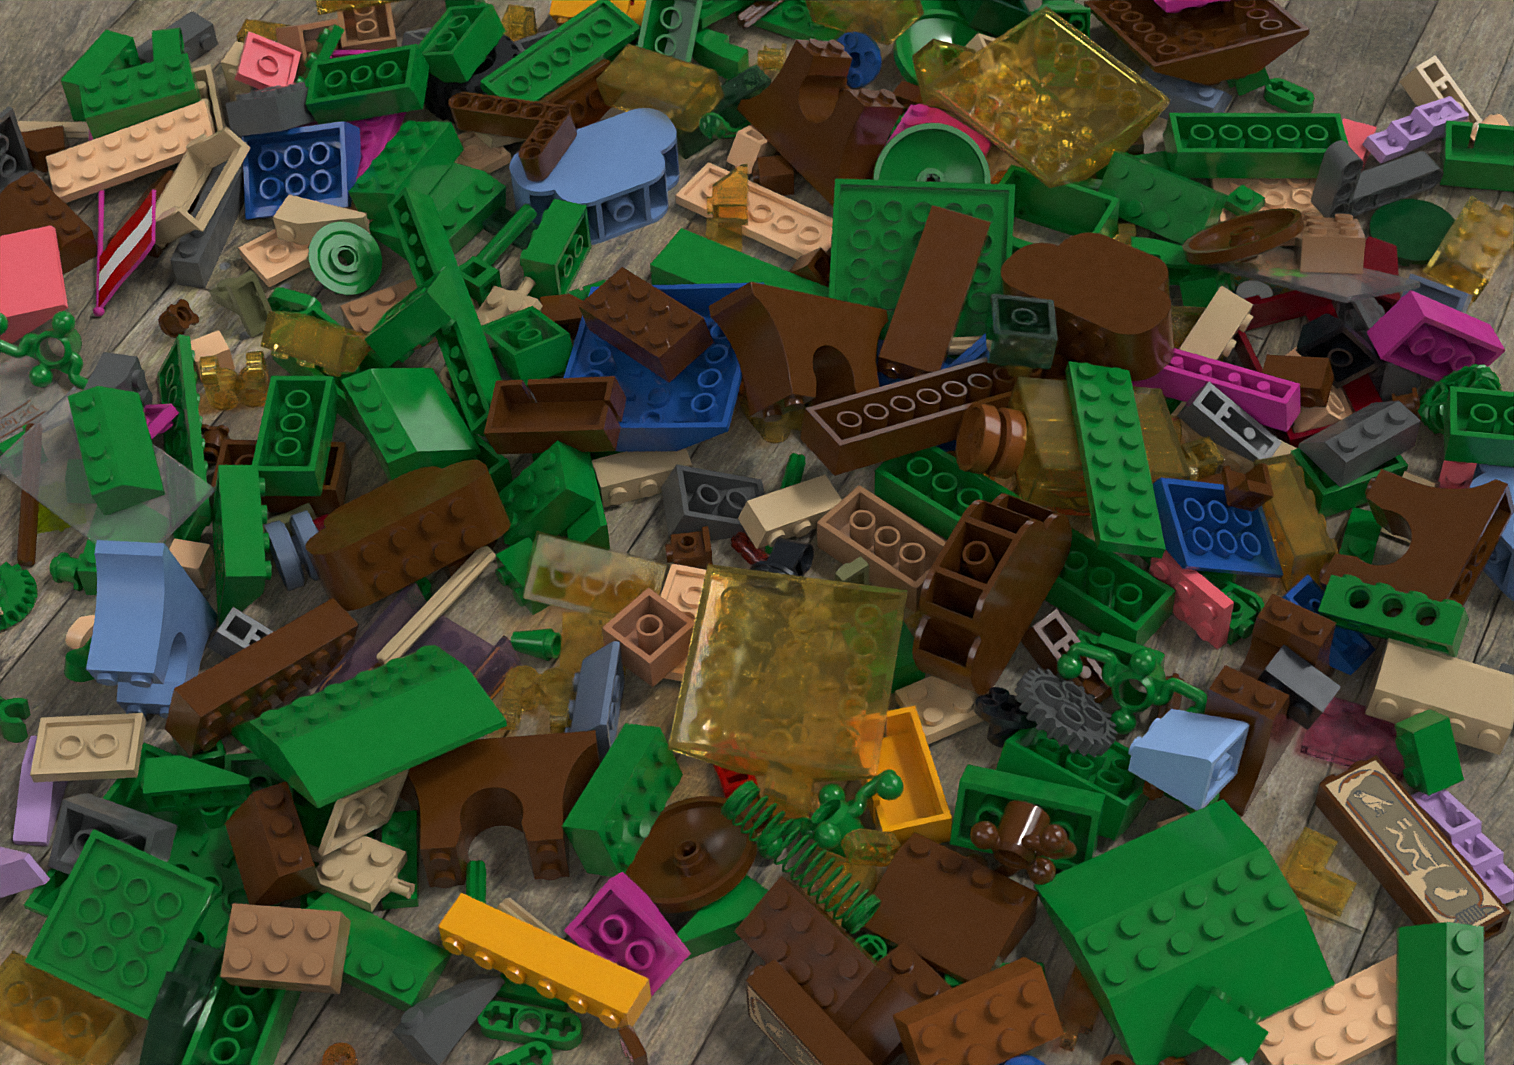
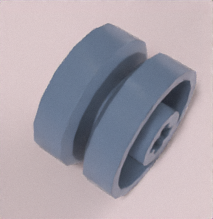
[263,510,320,591]

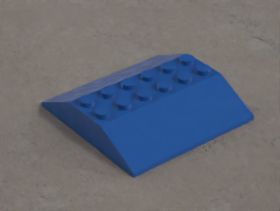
[563,282,764,452]

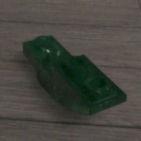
[139,938,224,1065]

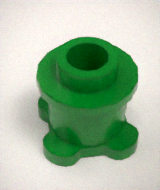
[49,552,83,591]

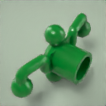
[0,311,89,390]
[1057,642,1207,735]
[758,769,904,866]

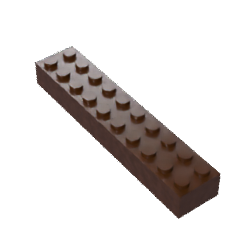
[800,343,1082,476]

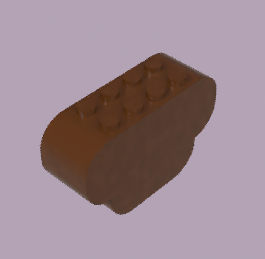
[1001,233,1174,381]
[305,460,511,611]
[912,493,1072,695]

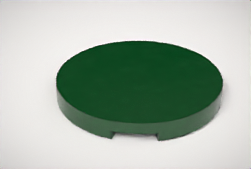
[1368,199,1459,267]

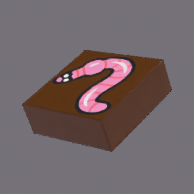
[618,1025,648,1065]

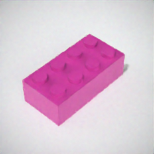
[1367,290,1506,381]

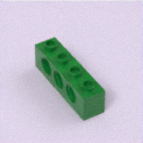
[1318,574,1469,657]

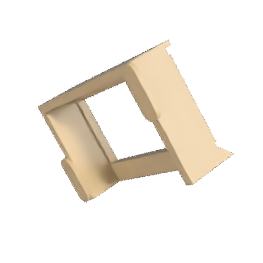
[155,127,251,249]

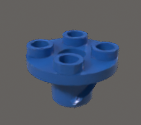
[837,32,882,88]

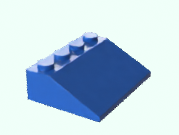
[242,121,361,220]
[1153,477,1284,578]

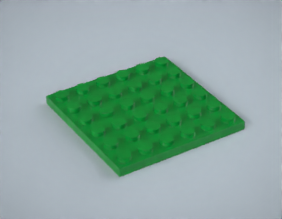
[829,178,1015,360]

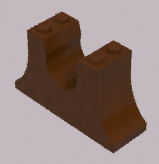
[737,38,904,206]
[709,282,888,422]
[1319,469,1514,626]
[1204,594,1336,817]
[399,730,600,889]

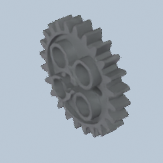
[1014,668,1117,757]

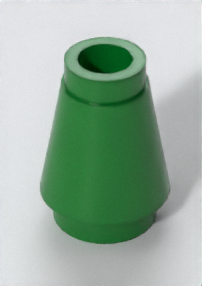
[510,628,562,661]

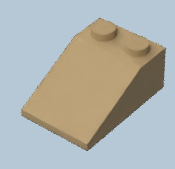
[317,768,410,856]

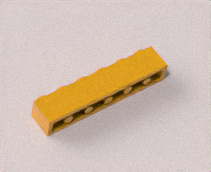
[438,893,651,1029]

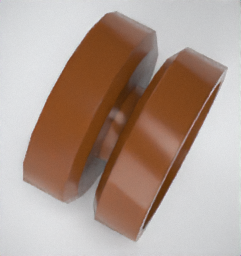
[955,402,1027,479]

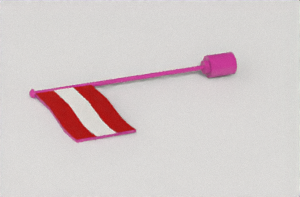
[88,130,156,317]

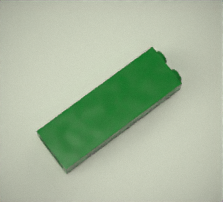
[650,228,829,298]

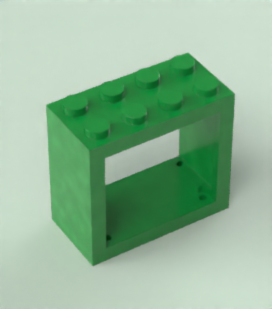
[999,164,1120,255]

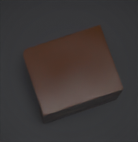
[1221,463,1274,512]

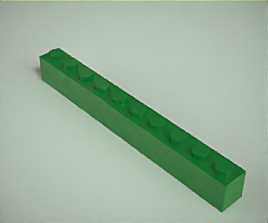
[387,187,502,437]

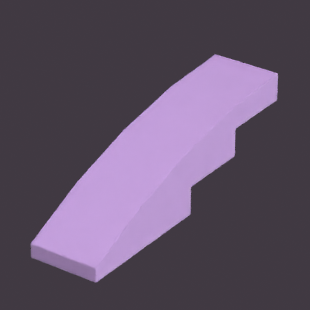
[1362,96,1469,164]
[1411,789,1514,904]

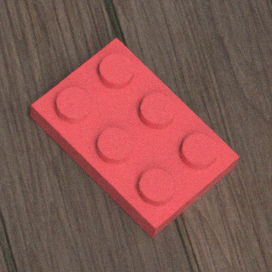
[1149,550,1234,649]

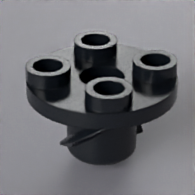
[974,687,1037,748]

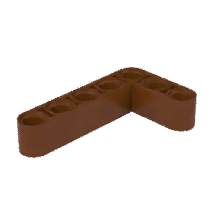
[448,92,577,182]

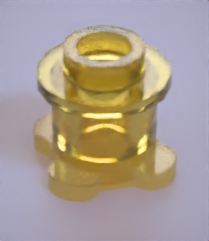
[757,43,787,72]

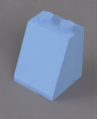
[1128,709,1250,811]

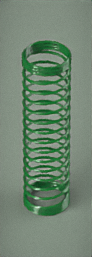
[721,780,881,934]

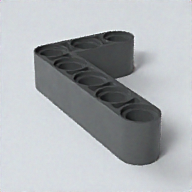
[1311,140,1444,218]

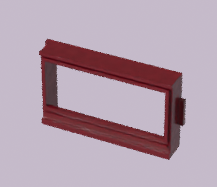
[1233,277,1382,448]

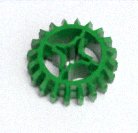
[1418,364,1502,434]

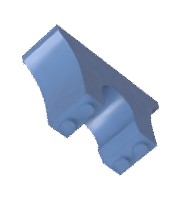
[86,540,218,719]

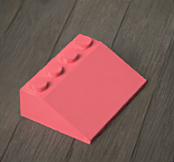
[0,225,68,344]

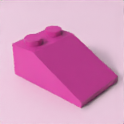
[564,871,691,997]

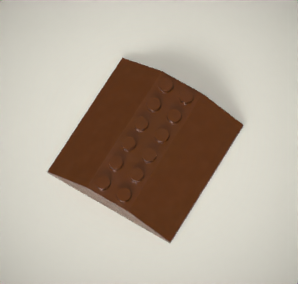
[1084,0,1310,85]

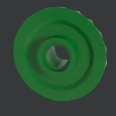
[307,222,382,297]
[0,561,38,630]

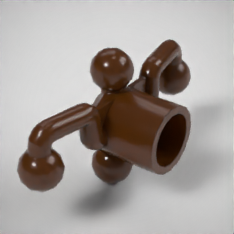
[966,801,1077,884]

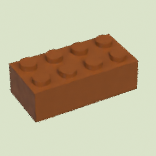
[892,957,1064,1065]

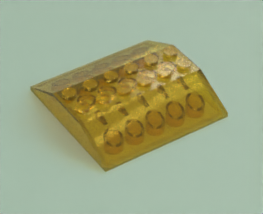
[925,6,1171,188]
[668,564,908,783]

